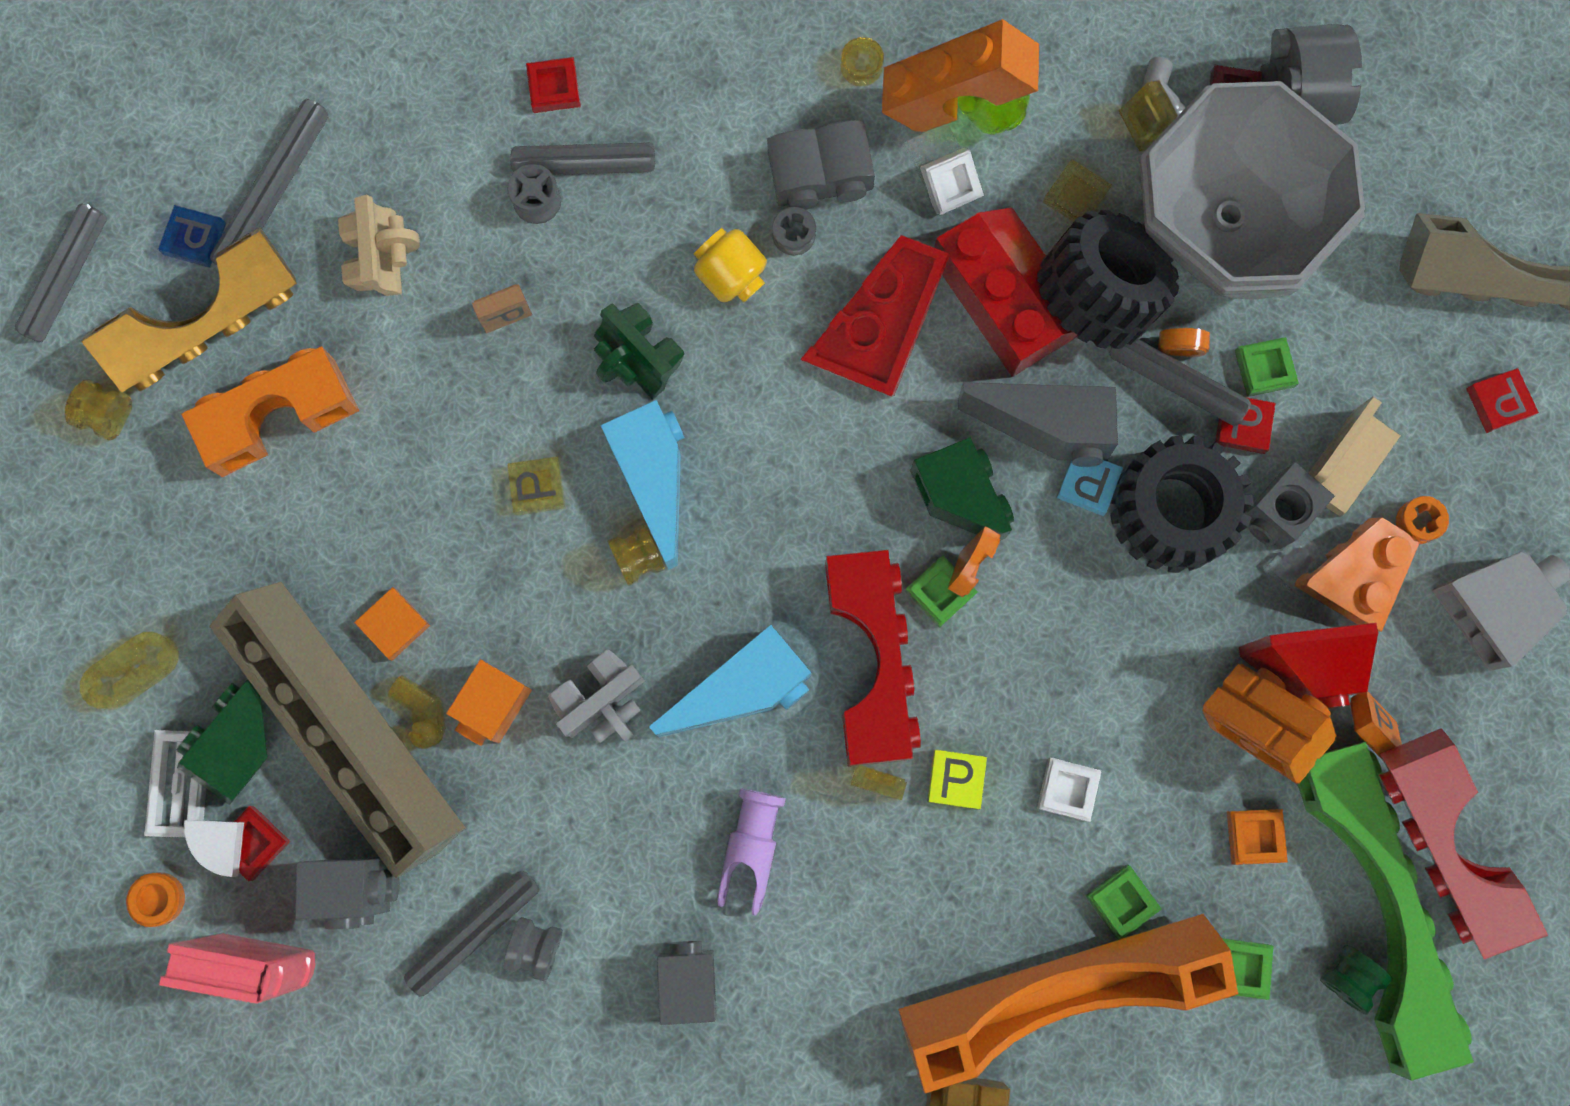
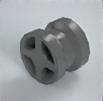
[507,164,561,224]
[503,917,563,982]

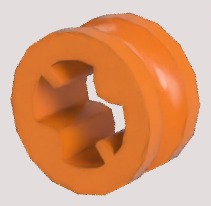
[1396,496,1449,544]

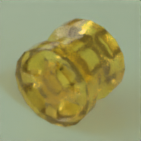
[65,379,132,441]
[607,523,666,586]

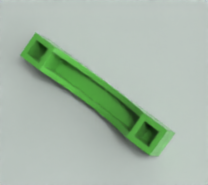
[1297,742,1474,1081]

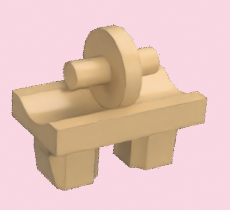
[338,195,420,296]

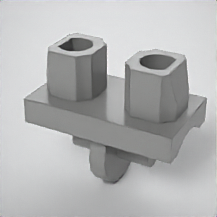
[548,649,645,743]

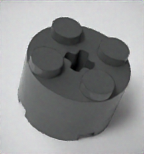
[1260,24,1362,125]

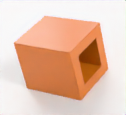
[446,659,532,746]

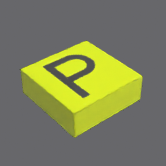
[927,750,987,810]

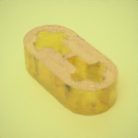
[80,632,179,710]

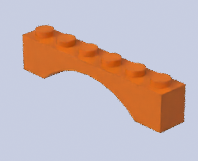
[898,914,1238,1093]

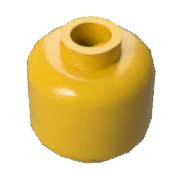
[694,227,767,303]

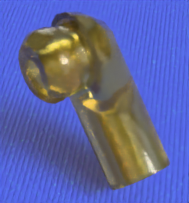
[388,675,446,749]

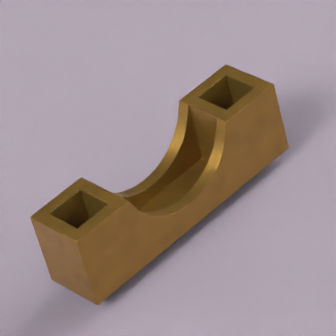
[81,227,297,393]

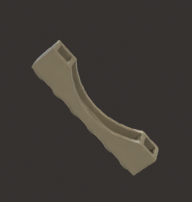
[1400,213,1570,310]

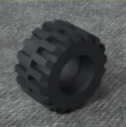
[1037,210,1179,349]
[1110,435,1253,573]

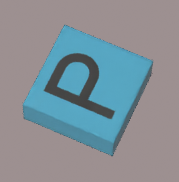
[1057,459,1123,516]

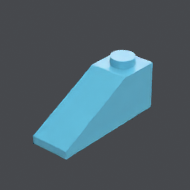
[601,400,684,570]
[649,625,811,737]

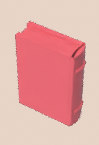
[159,933,315,1004]

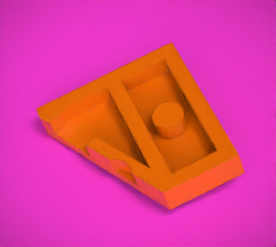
[1294,517,1420,632]

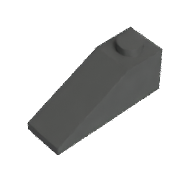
[958,382,1118,467]

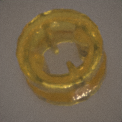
[840,37,884,86]

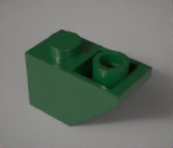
[910,437,1014,541]
[176,679,268,805]

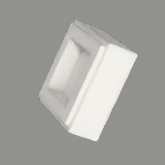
[920,148,984,215]
[1037,758,1101,822]

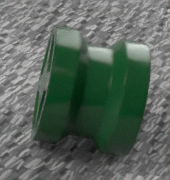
[1320,945,1392,1015]

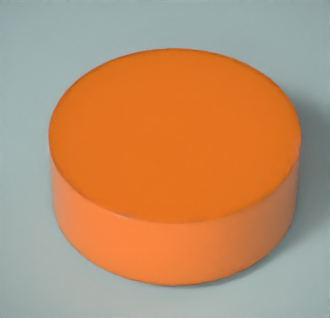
[1158,328,1210,357]
[126,872,185,927]

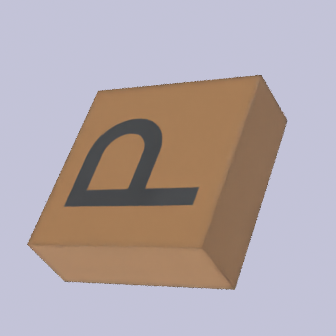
[472,284,532,333]

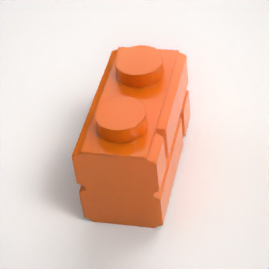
[1202,664,1336,784]

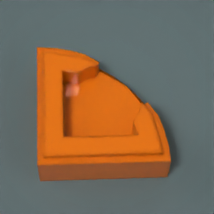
[948,526,1000,597]

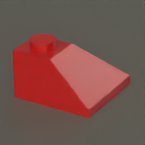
[1239,623,1378,709]

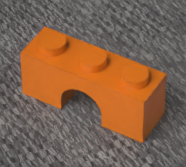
[882,19,1039,132]
[181,346,359,477]

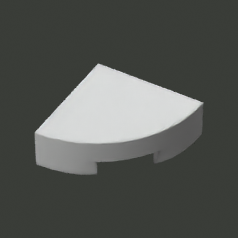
[184,820,244,877]

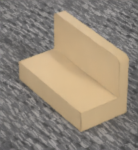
[1309,396,1401,517]

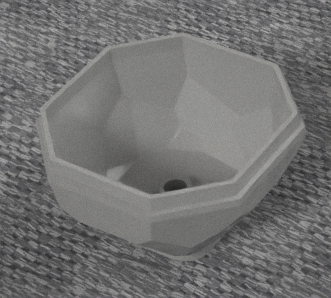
[1139,81,1365,300]

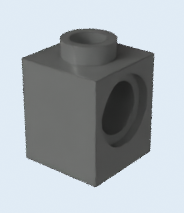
[1244,462,1335,549]
[657,941,717,1025]

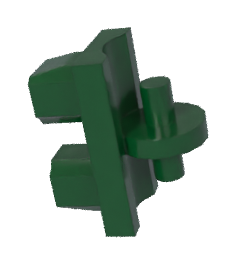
[594,303,684,400]

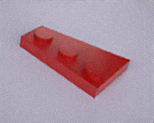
[800,235,950,397]

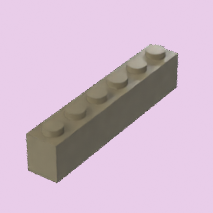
[209,582,466,879]

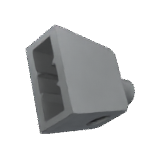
[1432,551,1570,671]

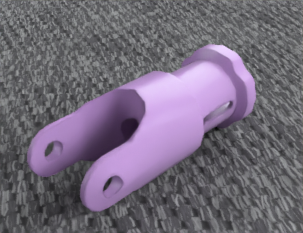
[718,788,786,916]

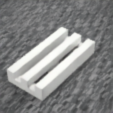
[144,730,206,837]

